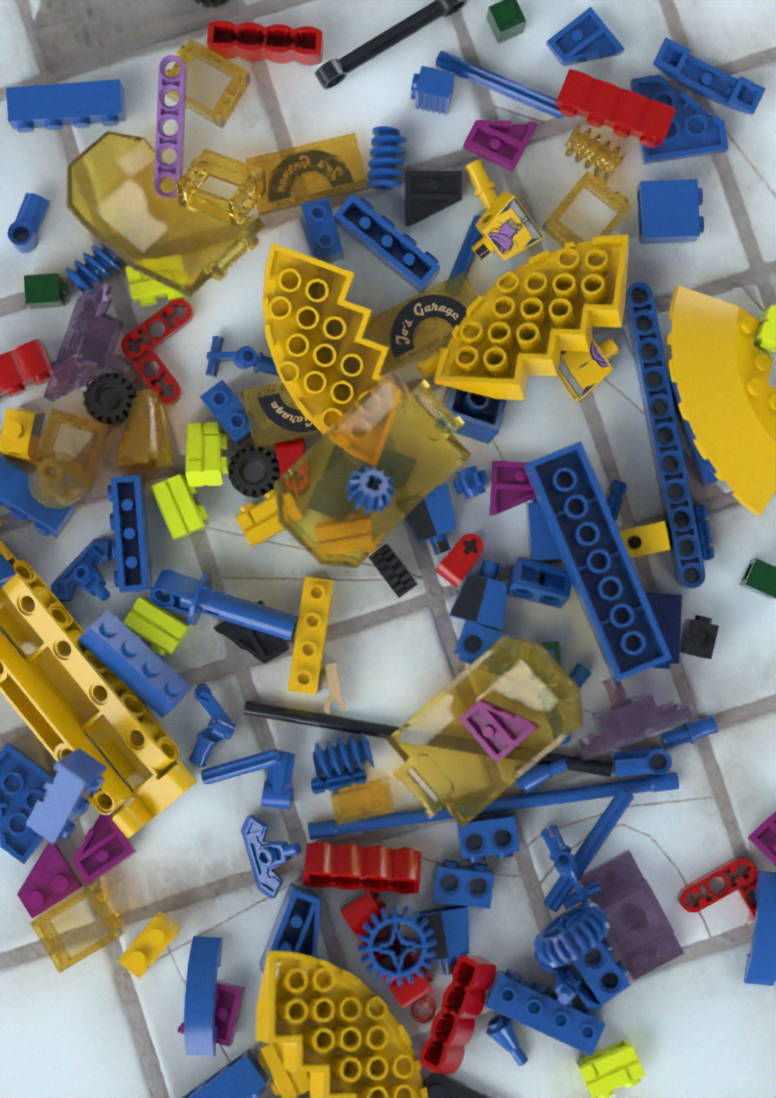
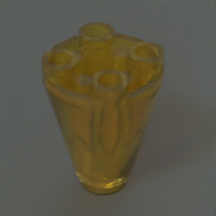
[117,390,174,470]
[28,451,86,509]

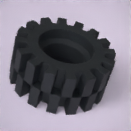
[83,372,137,425]
[228,445,280,498]
[368,543,417,598]

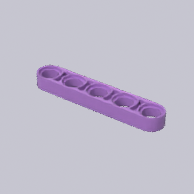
[154,55,187,199]

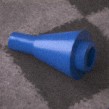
[514,758,568,793]
[486,1015,528,1066]

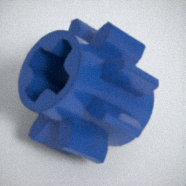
[453,465,489,500]

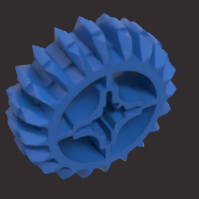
[533,902,610,968]
[358,905,437,986]

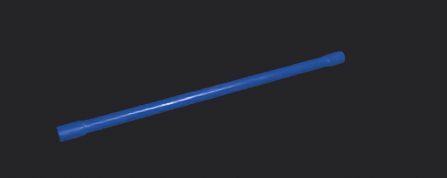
[308,772,679,840]

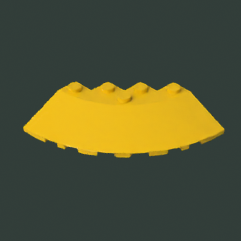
[434,235,629,401]
[262,243,407,466]
[667,285,776,516]
[256,951,428,1098]

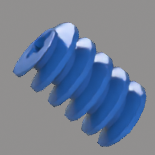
[366,126,407,190]
[65,237,130,297]
[312,733,375,780]

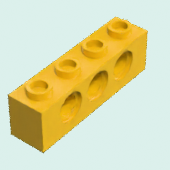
[288,576,334,695]

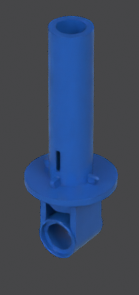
[149,569,299,641]

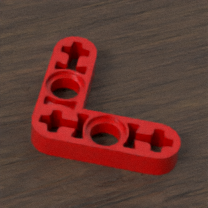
[121,299,193,405]
[678,857,758,921]

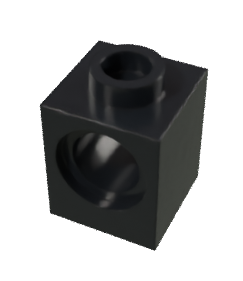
[679,615,719,659]

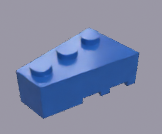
[259,883,321,973]

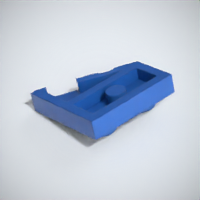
[546,7,625,66]

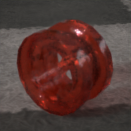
[410,995,436,1023]

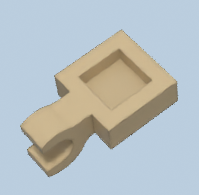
[321,662,346,714]

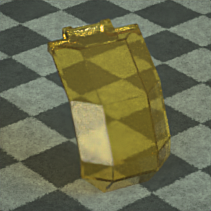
[66,131,265,297]
[274,370,471,568]
[386,635,583,828]

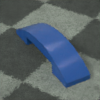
[653,38,766,115]
[744,871,776,986]
[184,936,223,1057]

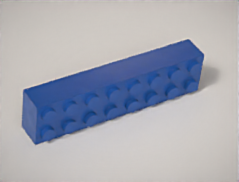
[524,441,672,682]

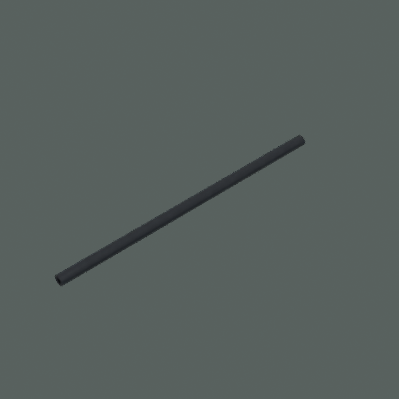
[244,701,612,777]

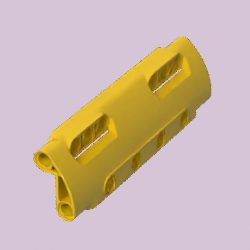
[0,539,198,839]

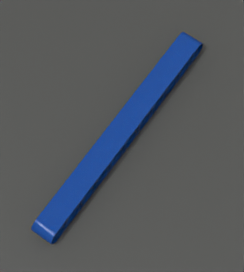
[625,282,705,589]

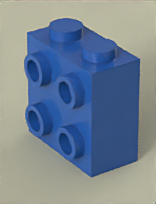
[637,179,704,244]
[526,497,562,561]

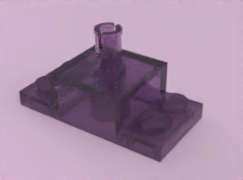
[43,282,132,402]
[574,678,693,761]
[580,850,684,980]

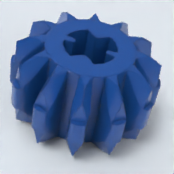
[345,464,396,515]

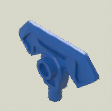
[51,537,112,602]
[241,815,302,899]
[534,950,603,1010]

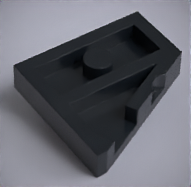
[405,171,462,227]
[213,600,290,664]

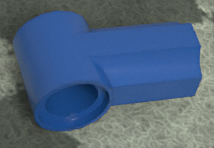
[7,193,50,253]
[613,746,672,776]
[261,751,296,810]

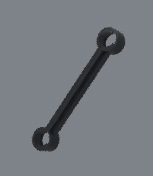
[315,0,467,90]

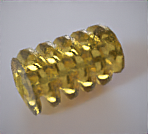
[564,122,627,181]

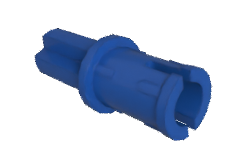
[660,715,718,749]

